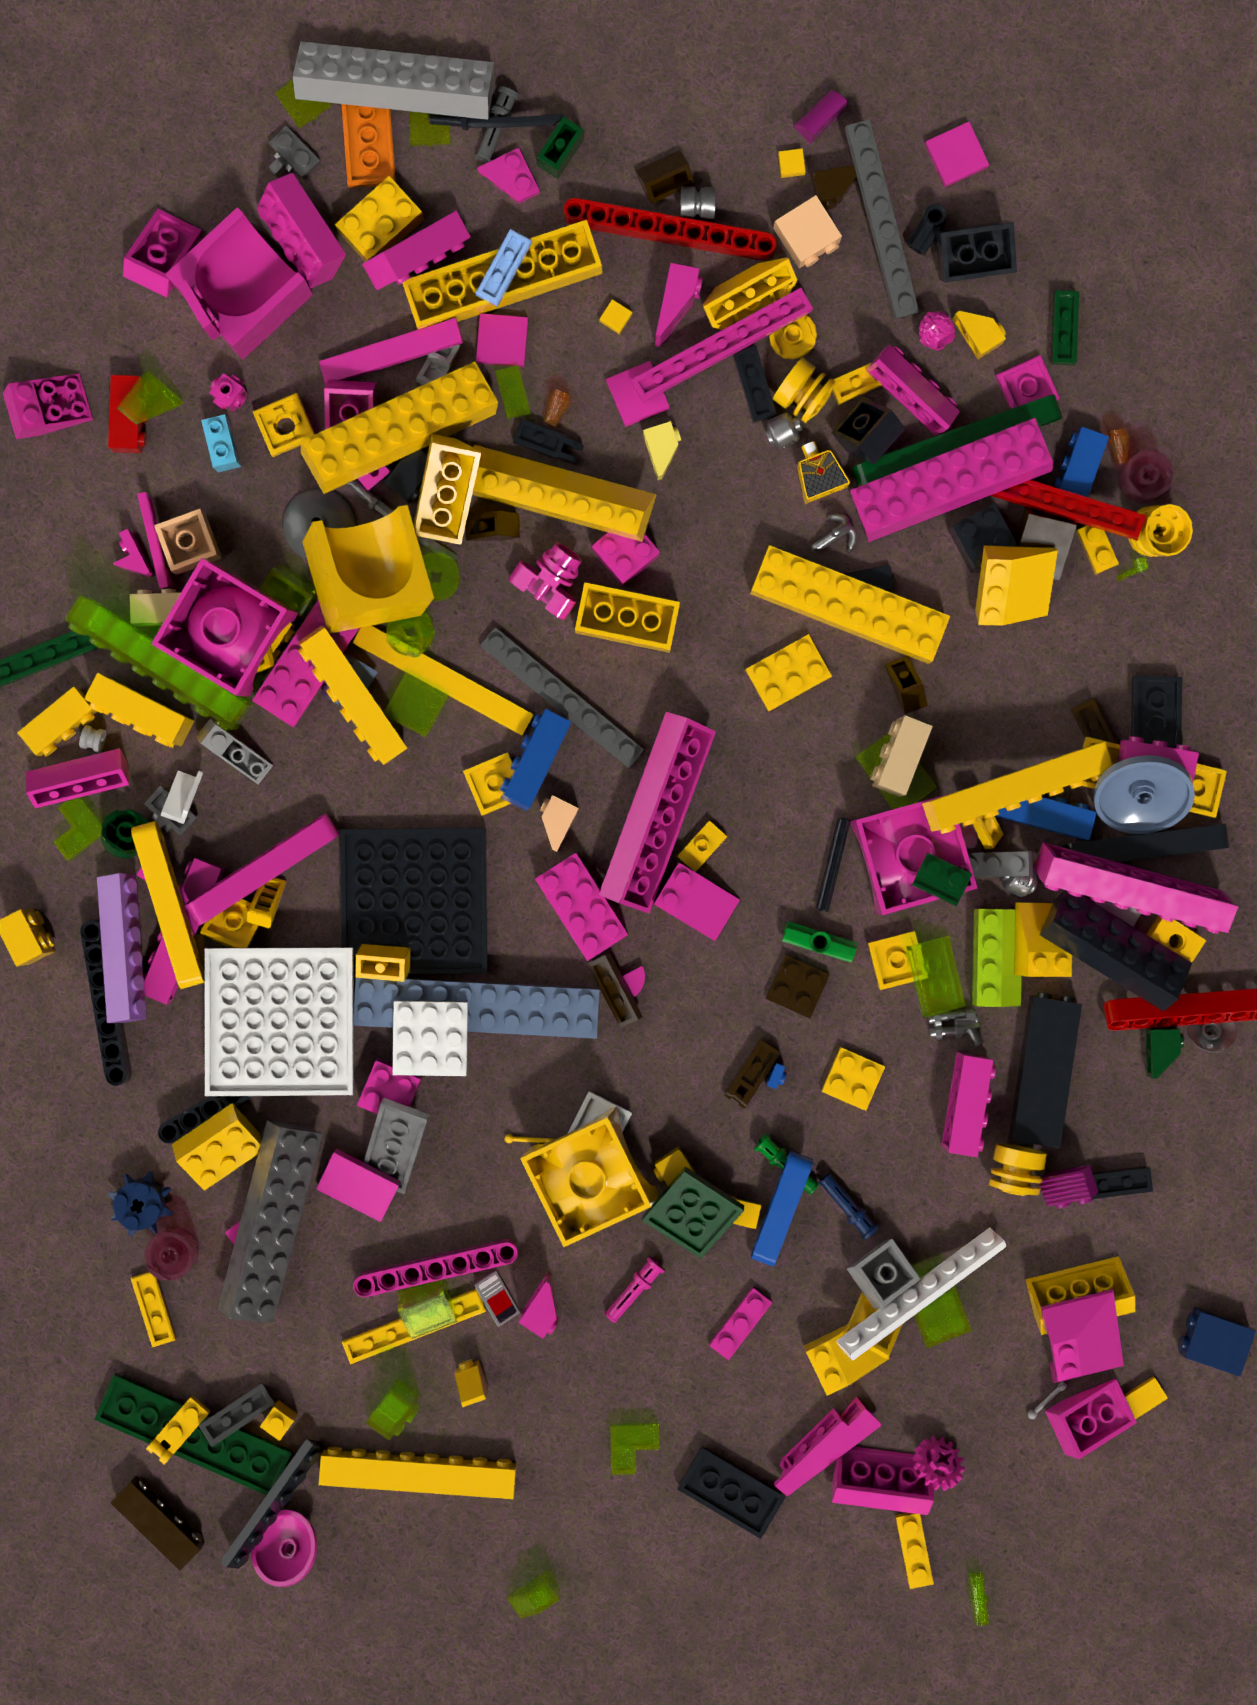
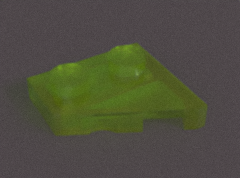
[118,371,184,425]

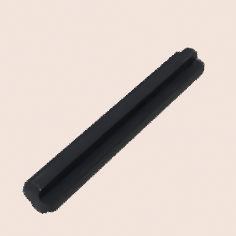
[816,818,850,912]

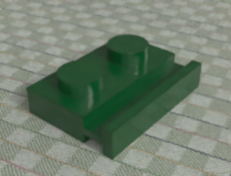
[911,853,972,907]

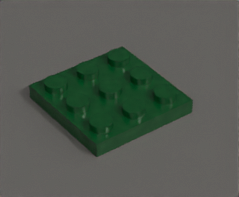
[642,1167,744,1259]

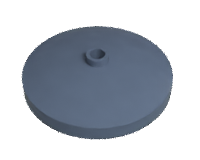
[1094,755,1195,834]

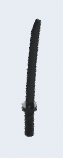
[429,113,564,131]

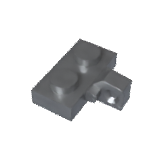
[269,126,321,179]
[144,786,198,836]

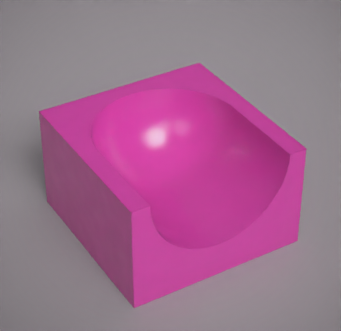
[165,207,313,360]
[152,558,298,697]

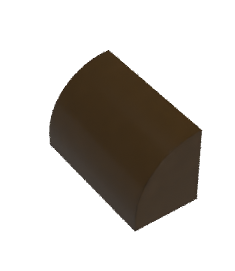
[635,150,695,204]

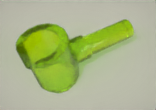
[1116,557,1148,582]

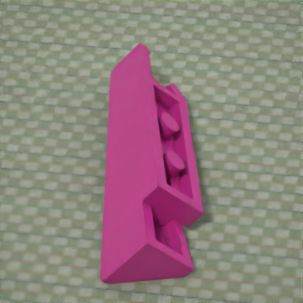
[774,1397,881,1496]

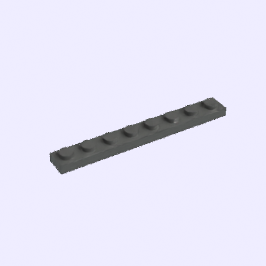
[845,119,919,320]
[480,627,644,769]

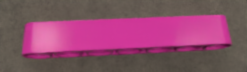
[184,813,340,926]
[353,1239,519,1297]

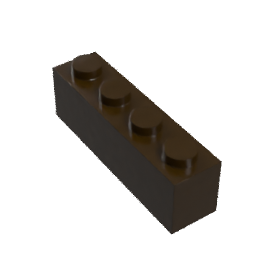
[110,1476,205,1571]

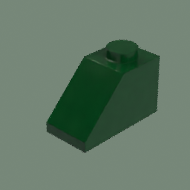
[1146,1028,1184,1079]

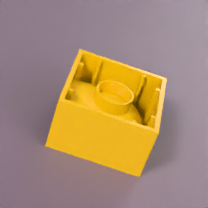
[302,505,434,634]

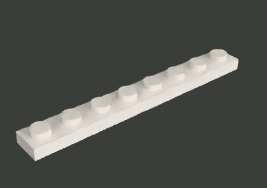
[836,1227,1007,1361]

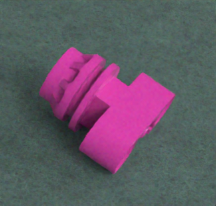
[508,542,582,620]

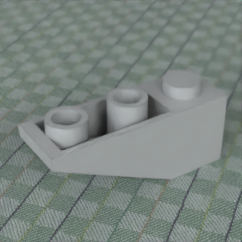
[196,718,273,785]

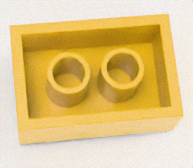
[335,176,424,262]
[172,1103,262,1191]

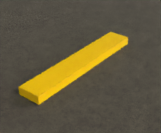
[342,1288,486,1364]

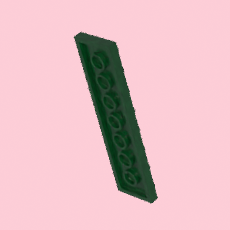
[94,1373,293,1496]

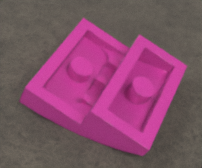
[605,361,670,427]

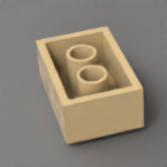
[870,715,933,797]

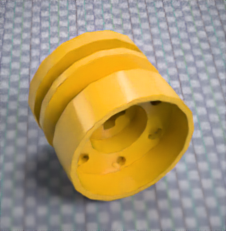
[773,357,836,423]
[1128,504,1193,557]
[989,1143,1047,1196]

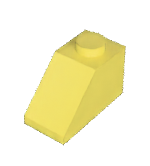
[643,421,681,480]

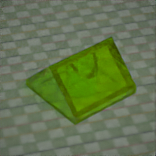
[397,1279,457,1339]

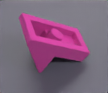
[113,529,154,577]

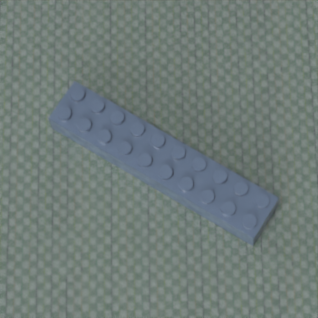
[353,977,600,1039]

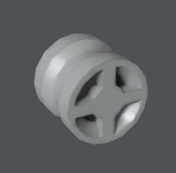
[79,725,107,753]

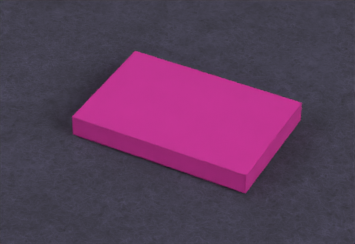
[316,1149,401,1222]

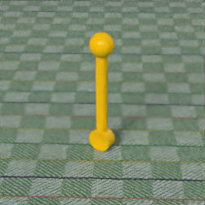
[504,1134,555,1143]

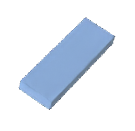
[476,229,532,307]

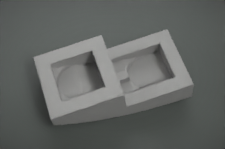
[416,345,460,385]

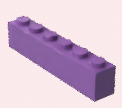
[97,873,146,1023]

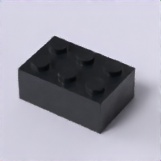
[936,220,1017,283]

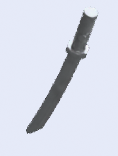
[347,479,458,559]

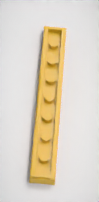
[353,626,534,736]

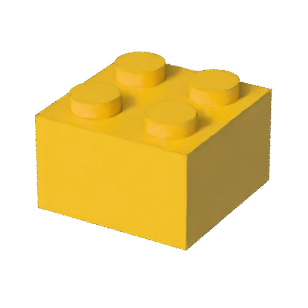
[0,908,55,967]

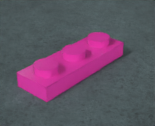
[709,1287,772,1361]

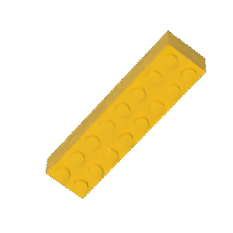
[402,220,602,330]
[301,362,498,494]
[750,545,950,664]

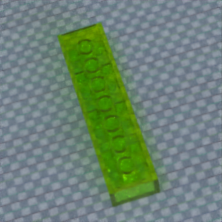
[64,595,254,731]

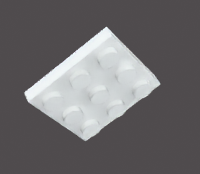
[393,1001,468,1076]

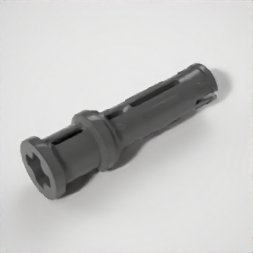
[476,86,519,163]

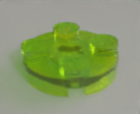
[422,553,461,602]
[386,612,435,657]

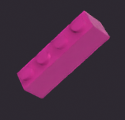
[26,748,129,808]

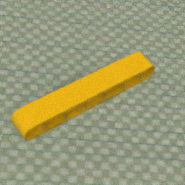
[131,821,205,989]

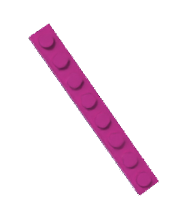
[631,288,813,403]

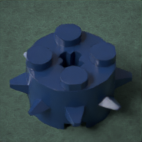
[108,1171,173,1236]

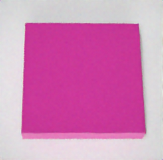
[925,122,989,188]
[476,313,528,367]
[996,355,1060,409]

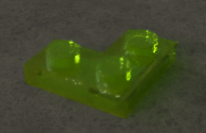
[53,797,102,861]
[610,1423,660,1475]

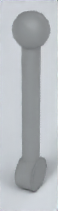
[1027,1381,1067,1419]

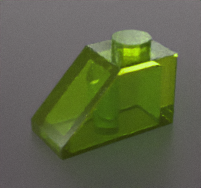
[507,1571,560,1619]

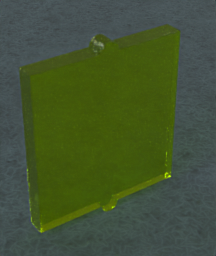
[275,80,332,129]
[409,111,450,148]

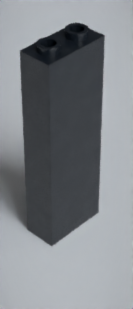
[1008,992,1082,1148]

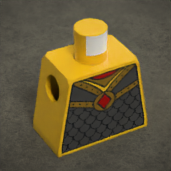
[797,441,850,504]

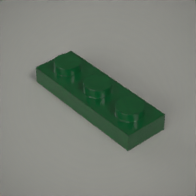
[1051,290,1080,366]

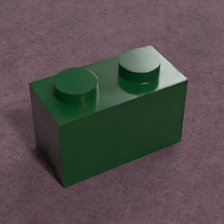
[537,116,584,179]

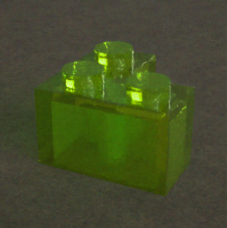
[366,1379,420,1440]

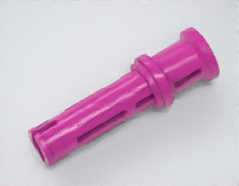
[604,1256,666,1323]

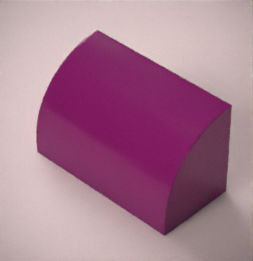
[794,90,847,144]

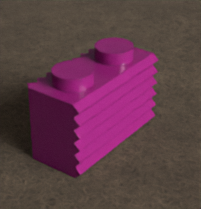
[1040,1164,1098,1209]

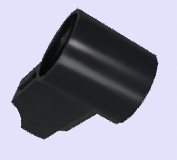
[907,204,946,256]

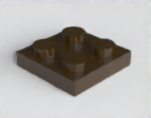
[766,955,830,1019]

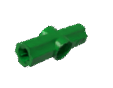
[782,921,857,963]

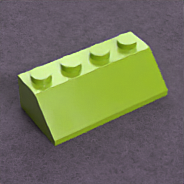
[972,908,1021,1007]

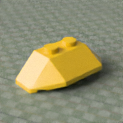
[702,257,797,329]

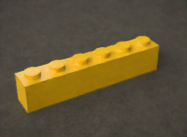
[298,626,407,765]

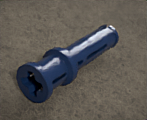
[818,1173,880,1240]

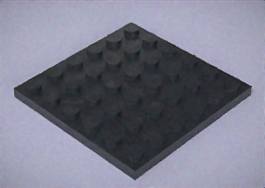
[340,828,488,975]

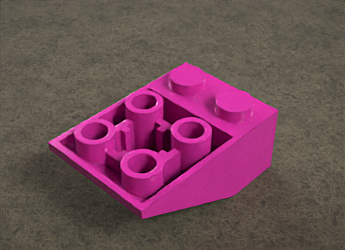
[3,373,93,439]

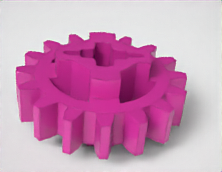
[912,1436,965,1491]

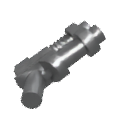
[928,1008,984,1046]

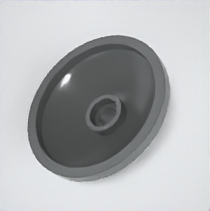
[283,489,355,559]

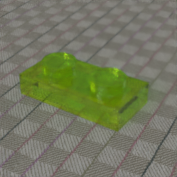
[495,365,531,420]

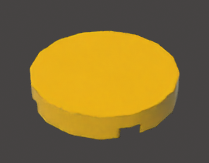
[768,315,817,360]

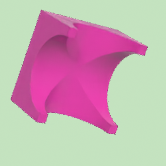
[850,794,978,915]

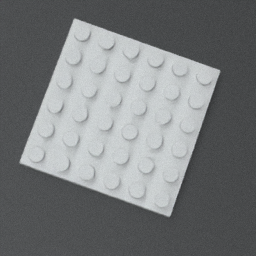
[205,948,354,1096]

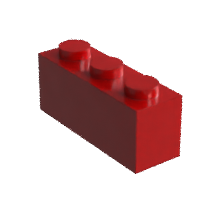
[108,375,149,453]

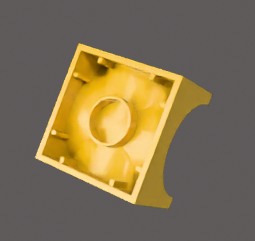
[520,1106,659,1247]

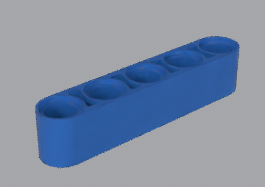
[751,1151,814,1267]

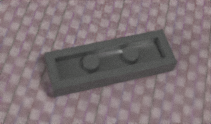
[968,851,1033,877]
[199,1384,275,1447]

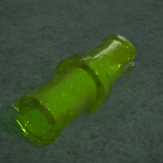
[968,1572,990,1626]

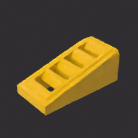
[247,878,286,928]

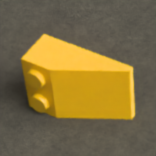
[1014,902,1072,977]
[804,1324,890,1396]

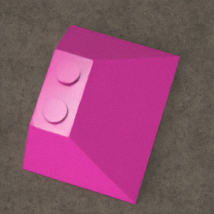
[1041,1289,1124,1383]

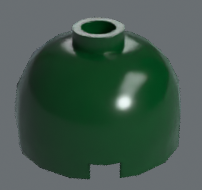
[101,809,148,859]

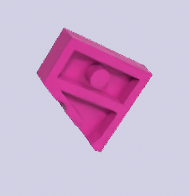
[477,148,540,204]

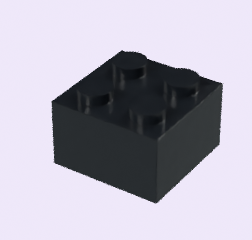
[831,397,906,465]
[948,503,1018,572]

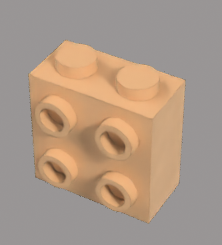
[773,195,842,268]

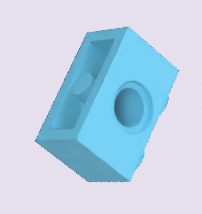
[201,414,241,472]

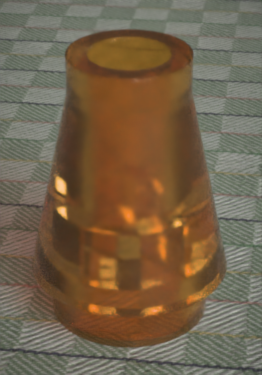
[543,389,572,427]
[1107,428,1130,465]

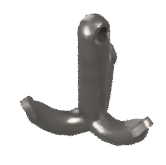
[811,513,857,552]

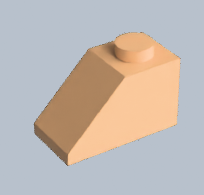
[540,795,579,852]

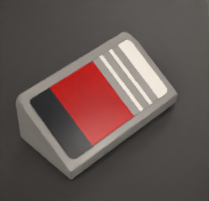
[475,1270,520,1327]

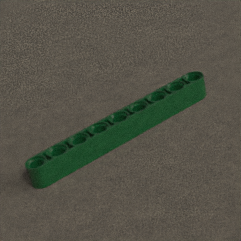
[852,394,1063,487]

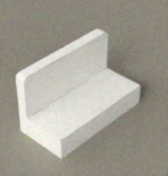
[160,771,203,824]

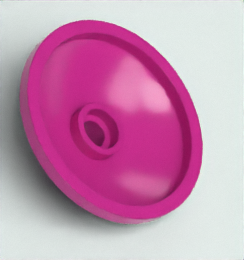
[251,1510,317,1587]

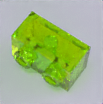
[260,563,317,616]

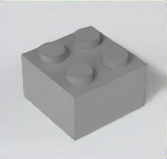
[847,1239,920,1309]

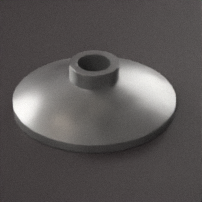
[1187,1022,1237,1053]

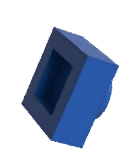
[765,1062,787,1089]

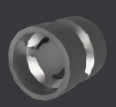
[680,187,715,220]

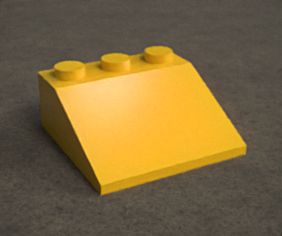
[975,546,1058,626]

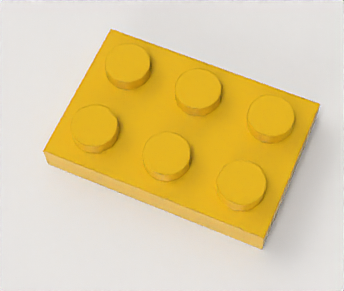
[745,634,832,712]

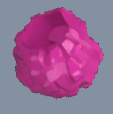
[918,311,955,351]

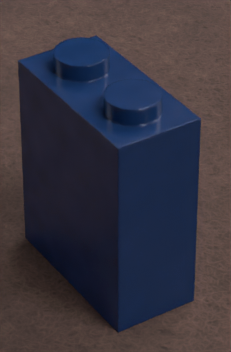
[1178,1307,1256,1377]

